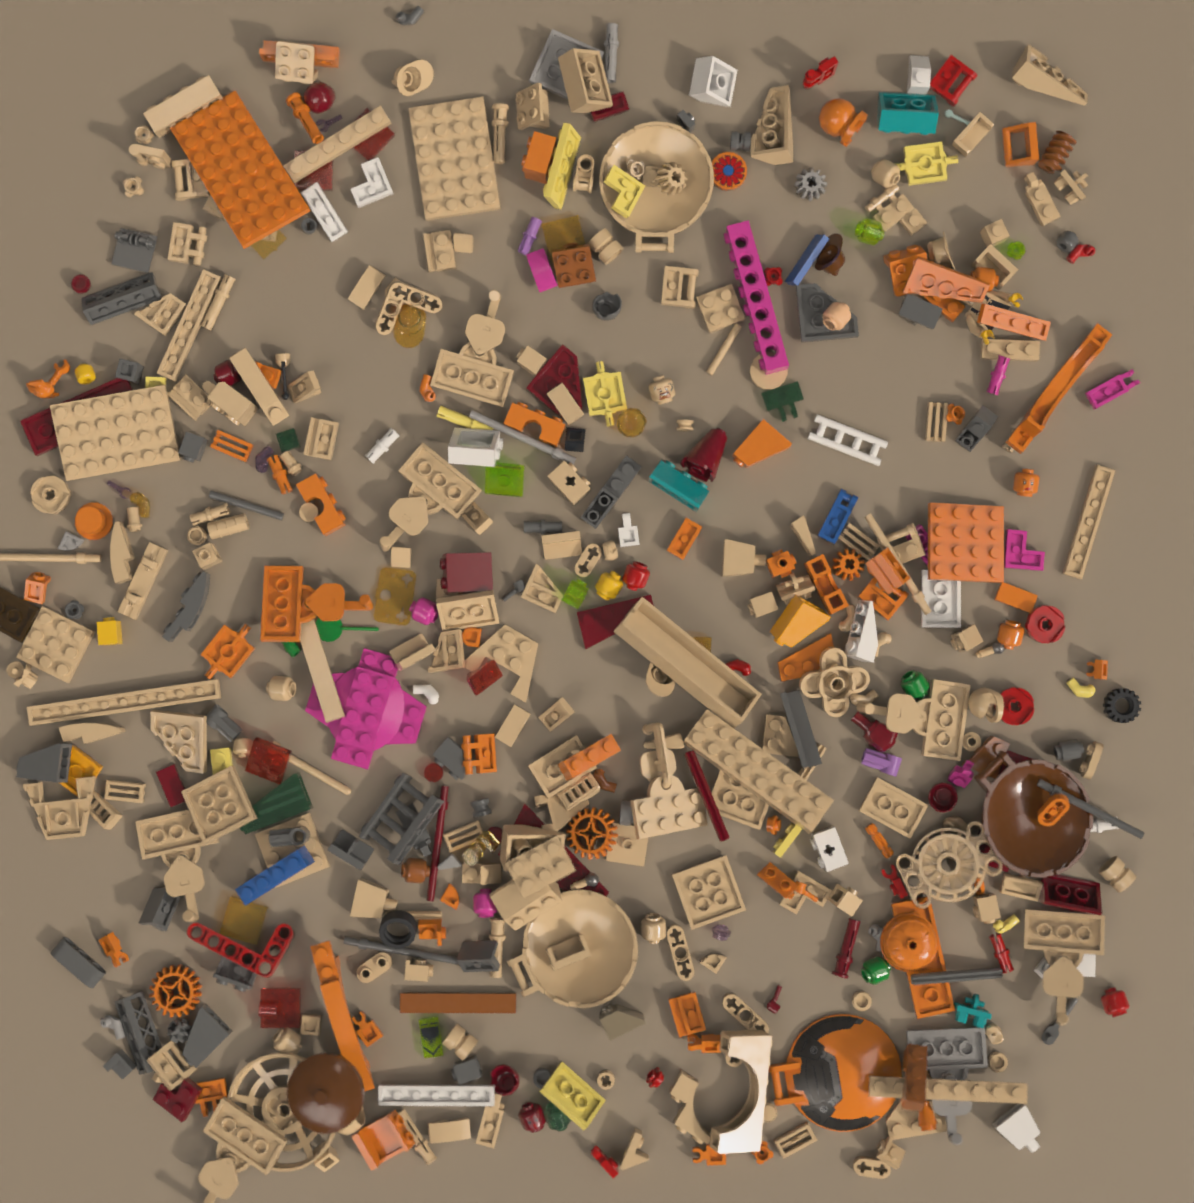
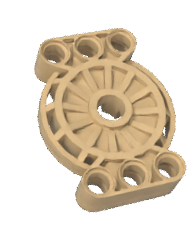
[896,821,1002,909]

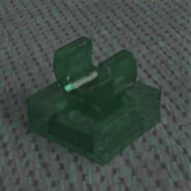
[276,428,301,453]

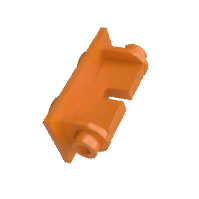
[757,862,799,900]

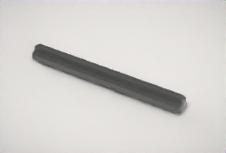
[910,967,1003,985]

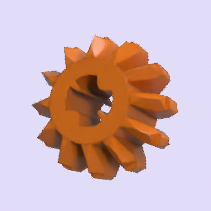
[832,548,865,581]

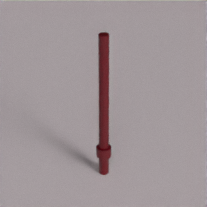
[426,785,449,902]

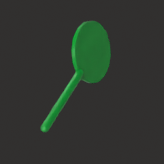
[315,618,379,642]

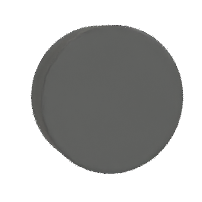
[533,1068,552,1089]

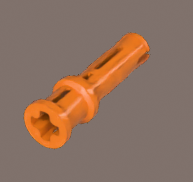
[286,92,324,144]

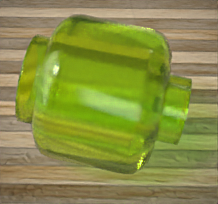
[855,218,885,245]

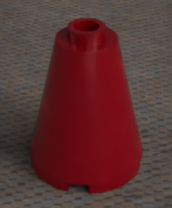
[680,428,728,482]

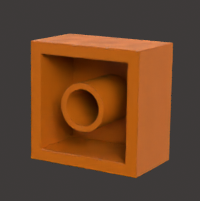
[521,131,557,184]

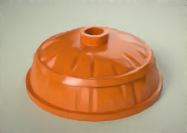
[880,913,938,972]

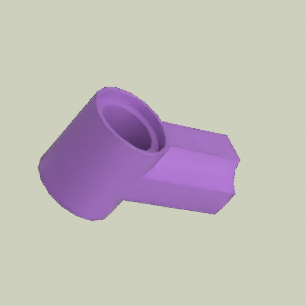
[861,748,902,777]

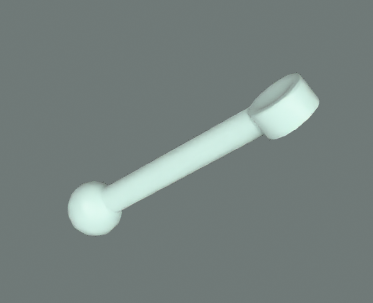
[945,109,970,125]

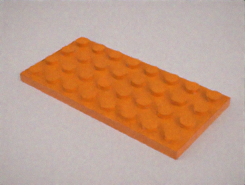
[169,90,310,249]

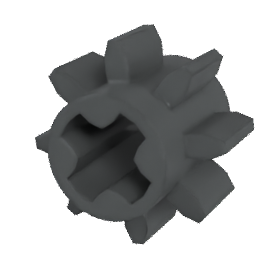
[167,1018,192,1043]

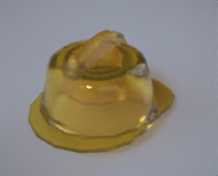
[394,304,426,348]

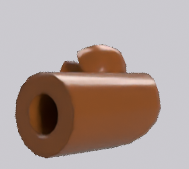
[593,768,617,793]

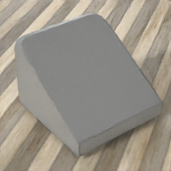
[438,854,462,870]

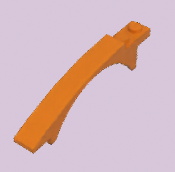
[1005,323,1112,454]
[310,940,375,1091]

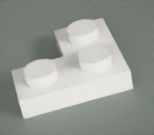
[351,157,393,208]

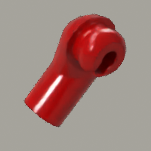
[725,659,751,676]

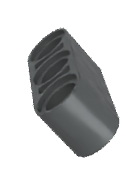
[51,937,106,988]

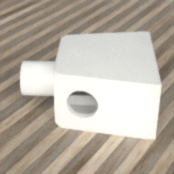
[992,1103,1040,1153]

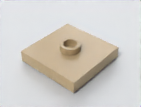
[606,822,648,867]

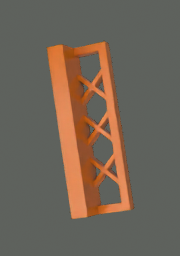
[259,40,340,68]

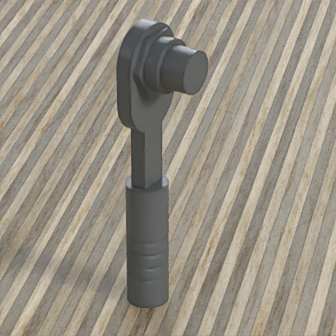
[1041,998,1078,1045]

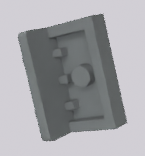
[213,956,257,992]

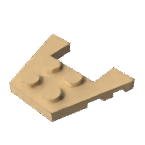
[465,625,538,703]
[23,776,96,840]

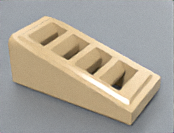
[790,515,816,557]
[643,733,685,749]
[557,772,600,811]
[89,790,122,830]

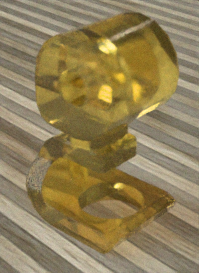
[462,831,499,866]

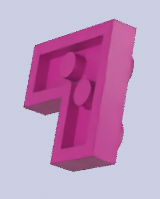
[1004,529,1045,571]

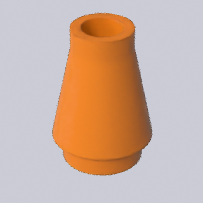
[918,1101,938,1131]

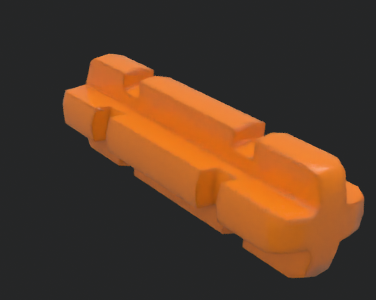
[865,823,894,858]

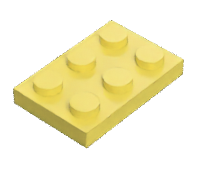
[540,1062,606,1131]

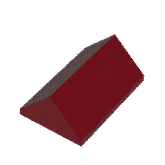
[1038,875,1102,915]

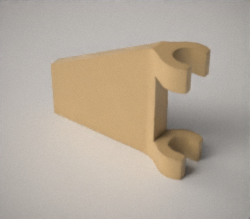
[534,787,589,831]

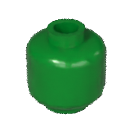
[900,670,929,699]
[860,956,891,985]

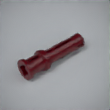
[831,918,861,979]

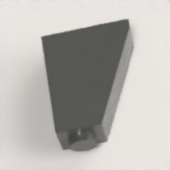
[16,743,72,783]
[182,1004,233,1068]

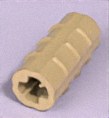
[207,513,249,540]

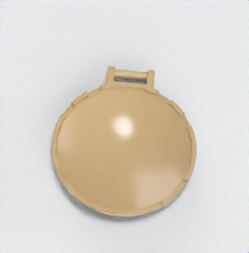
[599,121,714,253]
[507,890,638,1008]

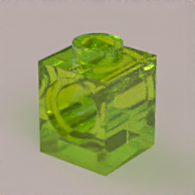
[561,579,589,610]

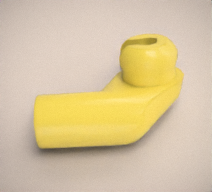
[993,914,1020,934]

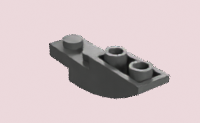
[580,455,642,529]
[162,571,210,642]

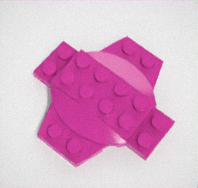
[305,648,427,770]

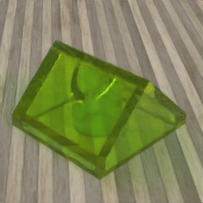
[485,462,526,497]

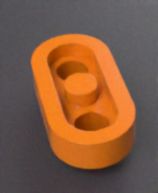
[1037,794,1069,826]

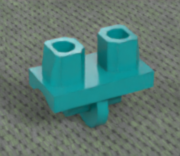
[954,993,992,1028]

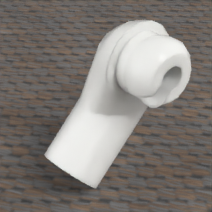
[413,685,439,704]

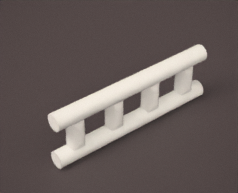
[808,414,888,466]

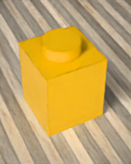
[97,617,123,646]

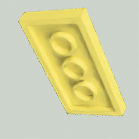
[543,123,581,210]

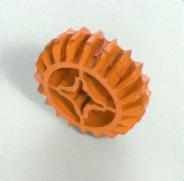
[566,807,618,860]
[149,964,202,1018]

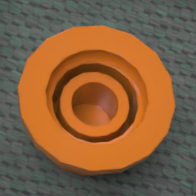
[75,503,113,540]

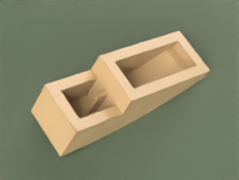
[110,521,135,584]
[59,723,126,744]

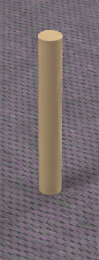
[706,323,742,375]

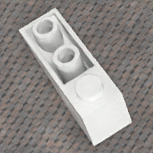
[845,600,878,663]

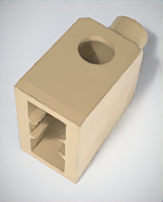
[722,539,766,577]
[350,878,398,918]

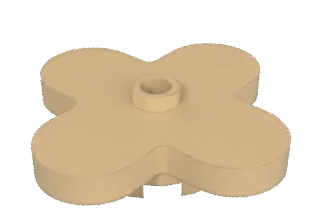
[799,646,870,717]

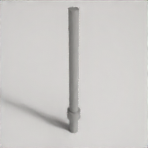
[469,410,576,465]

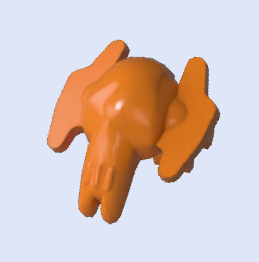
[26,359,71,399]

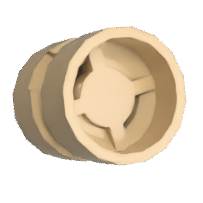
[589,228,624,265]
[1098,856,1136,893]
[441,1023,478,1061]

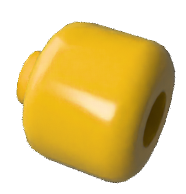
[74,363,96,385]

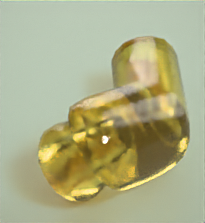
[130,492,150,518]

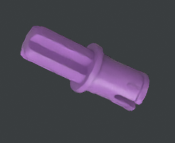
[518,217,542,255]

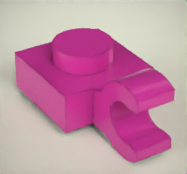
[947,760,974,788]

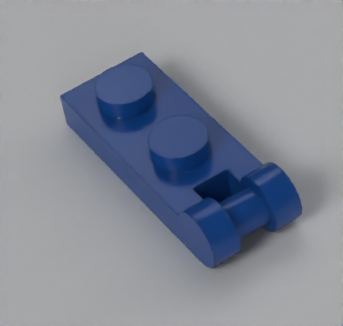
[817,488,858,544]

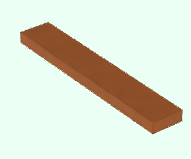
[400,992,516,1013]

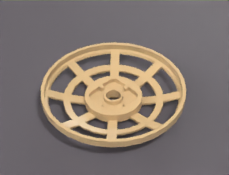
[227,1052,336,1172]

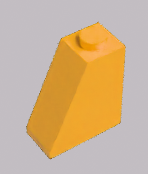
[770,594,831,647]

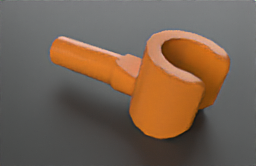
[795,881,818,902]

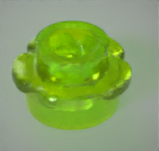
[1007,241,1026,260]

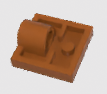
[552,243,596,288]

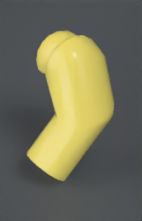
[1066,677,1096,698]

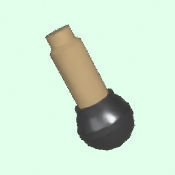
[976,641,1005,658]
[570,873,599,890]

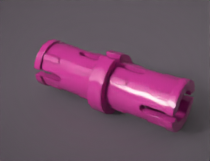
[986,355,1010,395]

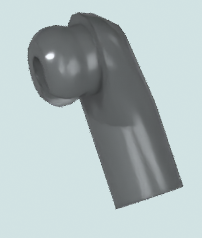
[396,6,424,25]

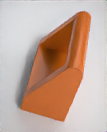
[1002,122,1039,167]

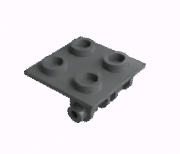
[112,228,157,273]

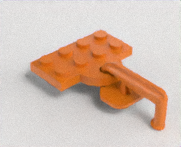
[260,566,374,642]

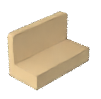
[541,531,582,560]
[389,634,436,671]

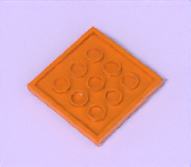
[928,502,1004,583]

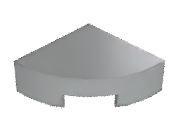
[58,531,85,551]

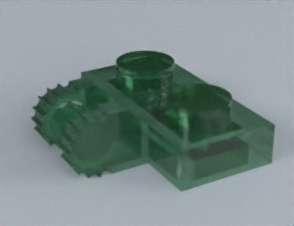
[761,381,804,422]

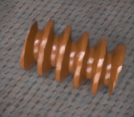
[1038,130,1077,174]

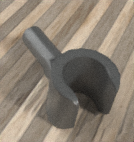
[502,580,526,601]

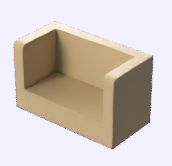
[952,112,994,157]
[971,244,1018,290]
[546,934,591,971]

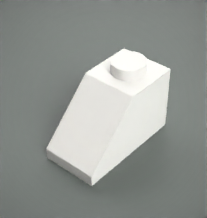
[907,55,931,95]

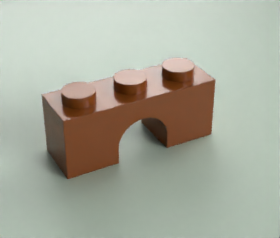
[901,1044,927,1112]

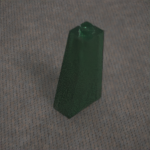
[239,772,313,834]

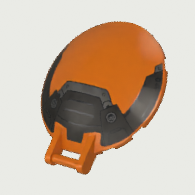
[768,1014,902,1132]

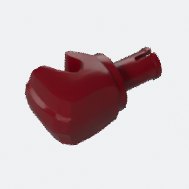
[850,711,898,753]

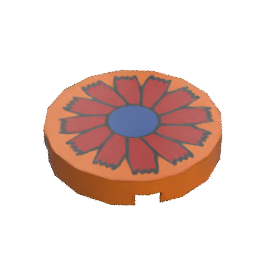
[712,152,747,191]

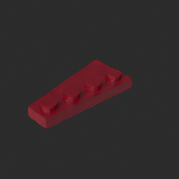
[577,595,654,650]

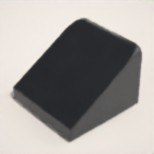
[565,427,586,452]

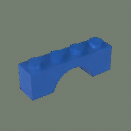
[235,845,315,906]

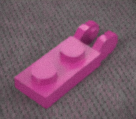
[1085,369,1140,410]

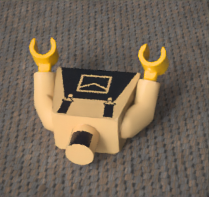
[963,291,1023,344]

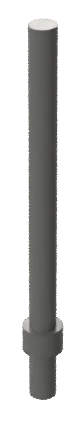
[1036,779,1144,839]
[344,936,458,965]

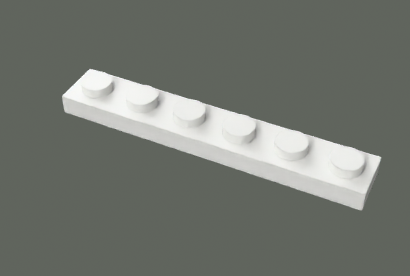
[378,1084,495,1106]

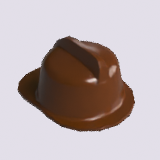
[815,233,845,276]

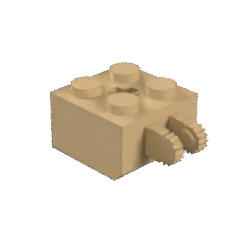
[202,381,259,426]

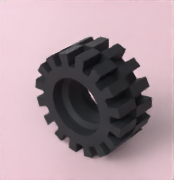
[1103,688,1141,723]

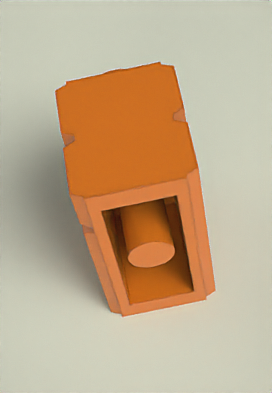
[865,547,910,594]

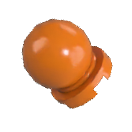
[819,98,868,147]

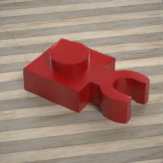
[591,1145,619,1179]

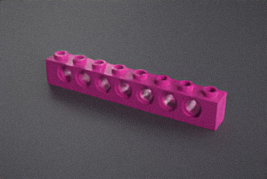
[723,220,789,375]

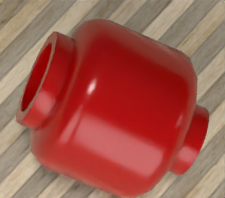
[622,561,650,591]
[1101,987,1130,1018]

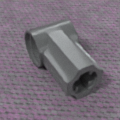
[205,704,243,742]
[269,826,310,847]

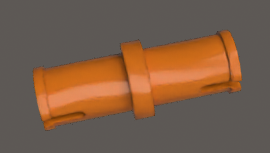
[267,455,293,495]

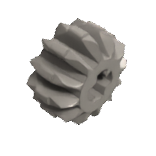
[794,167,827,201]

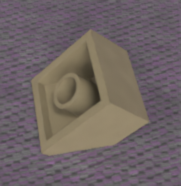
[599,1004,645,1041]

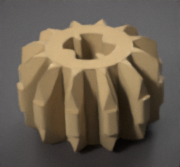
[655,162,688,196]

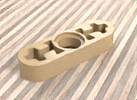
[666,924,694,981]

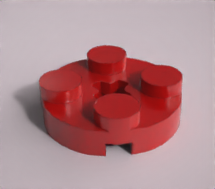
[1025,605,1065,644]
[994,687,1035,726]

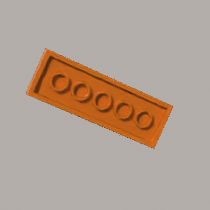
[891,896,955,1019]

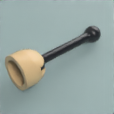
[275,353,290,400]

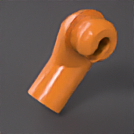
[419,374,436,402]

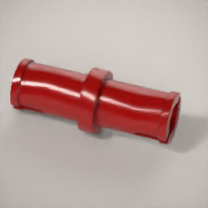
[989,933,1014,974]

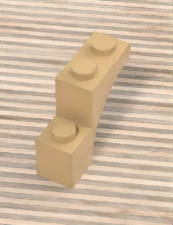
[669,1070,711,1144]

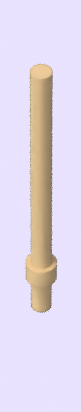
[864,513,931,615]
[0,552,102,564]

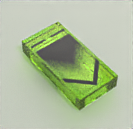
[419,1016,444,1059]

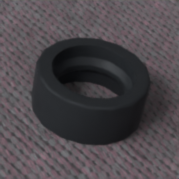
[379,910,417,949]

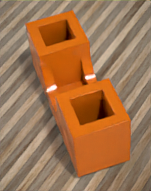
[503,402,566,447]
[296,473,346,536]
[804,554,849,615]
[557,734,621,781]

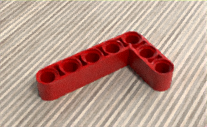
[187,923,294,978]

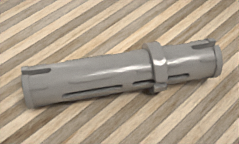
[604,23,619,83]

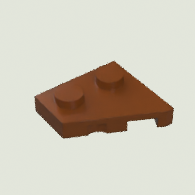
[962,736,1010,779]

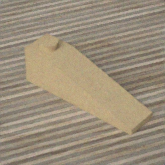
[229,347,289,426]

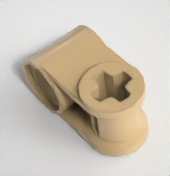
[573,154,594,194]

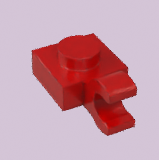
[881,864,908,899]

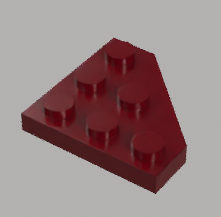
[526,344,582,425]

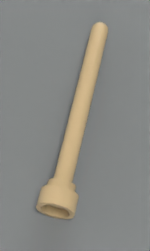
[267,740,351,795]

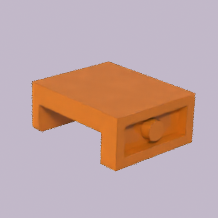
[352,1109,415,1171]

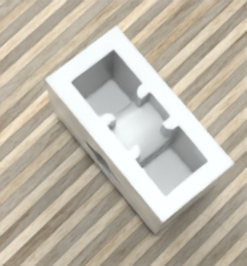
[810,826,849,872]

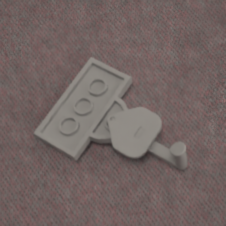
[906,1028,988,1145]

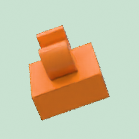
[1086,660,1108,680]

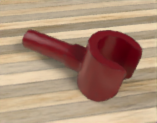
[767,985,782,1014]

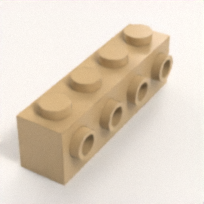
[143,75,223,138]

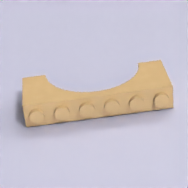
[710,1030,772,1153]

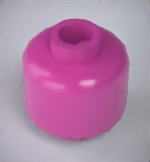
[409,597,439,625]
[473,889,498,918]

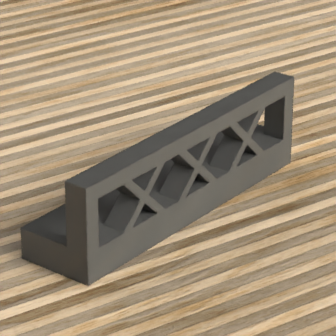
[81,272,162,325]
[780,690,822,769]
[114,991,162,1075]

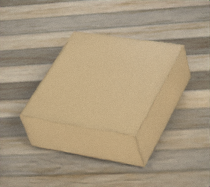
[300,1014,322,1036]

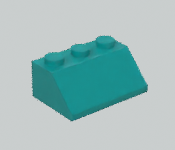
[877,92,939,135]
[648,460,709,512]

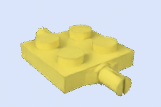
[896,142,958,186]
[583,361,627,427]

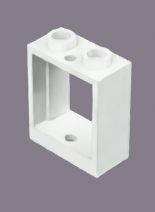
[448,427,503,467]

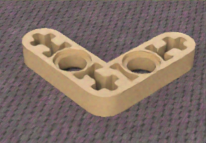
[375,281,442,335]
[722,993,769,1067]

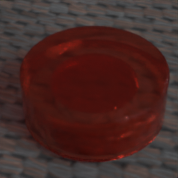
[424,763,444,782]

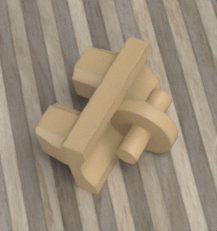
[1054,170,1088,205]
[776,573,815,605]
[7,661,38,689]

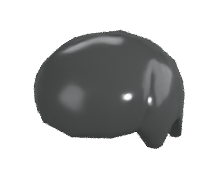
[592,291,622,321]

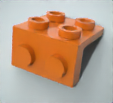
[883,245,927,297]

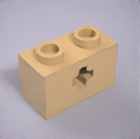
[548,461,591,506]

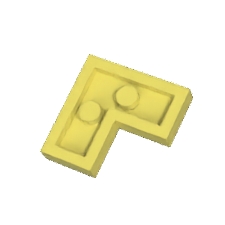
[603,165,645,219]

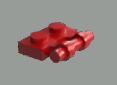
[803,56,839,89]

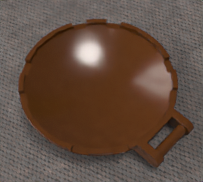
[974,750,1093,878]

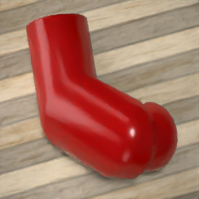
[1066,244,1095,264]

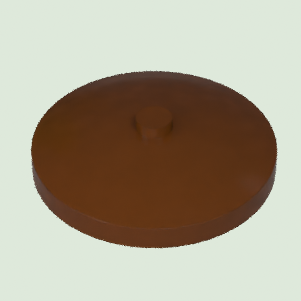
[287,1053,365,1134]

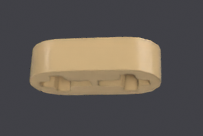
[575,544,602,578]
[853,1156,891,1179]

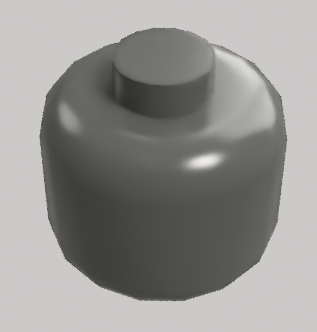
[1056,231,1079,253]

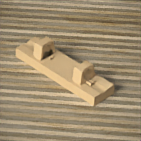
[118,542,168,620]

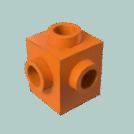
[766,549,797,578]

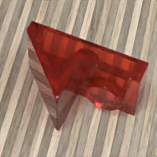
[466,660,503,696]

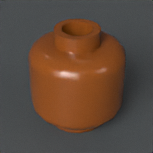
[401,858,430,883]

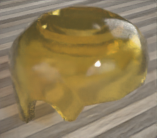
[616,408,647,438]

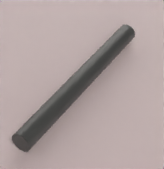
[209,490,284,521]

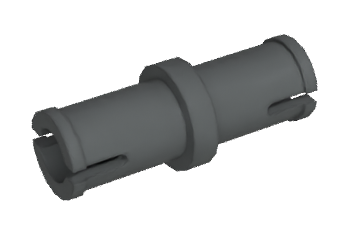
[524,520,562,535]

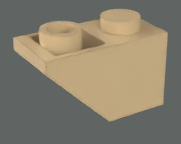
[950,624,983,652]

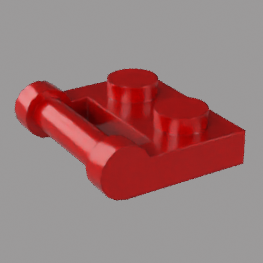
[930,55,977,106]

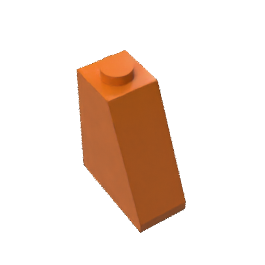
[732,419,792,468]

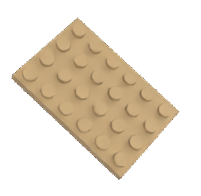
[409,97,501,221]
[50,385,181,481]

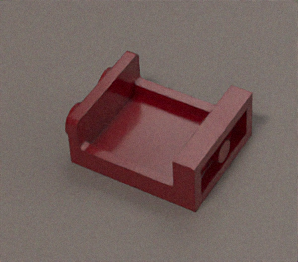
[440,552,493,593]

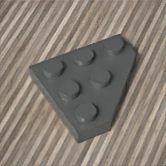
[796,283,859,343]

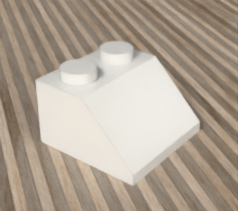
[689,56,737,107]

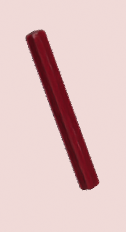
[684,750,729,842]

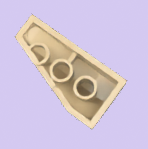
[1012,44,1088,106]
[751,85,793,165]

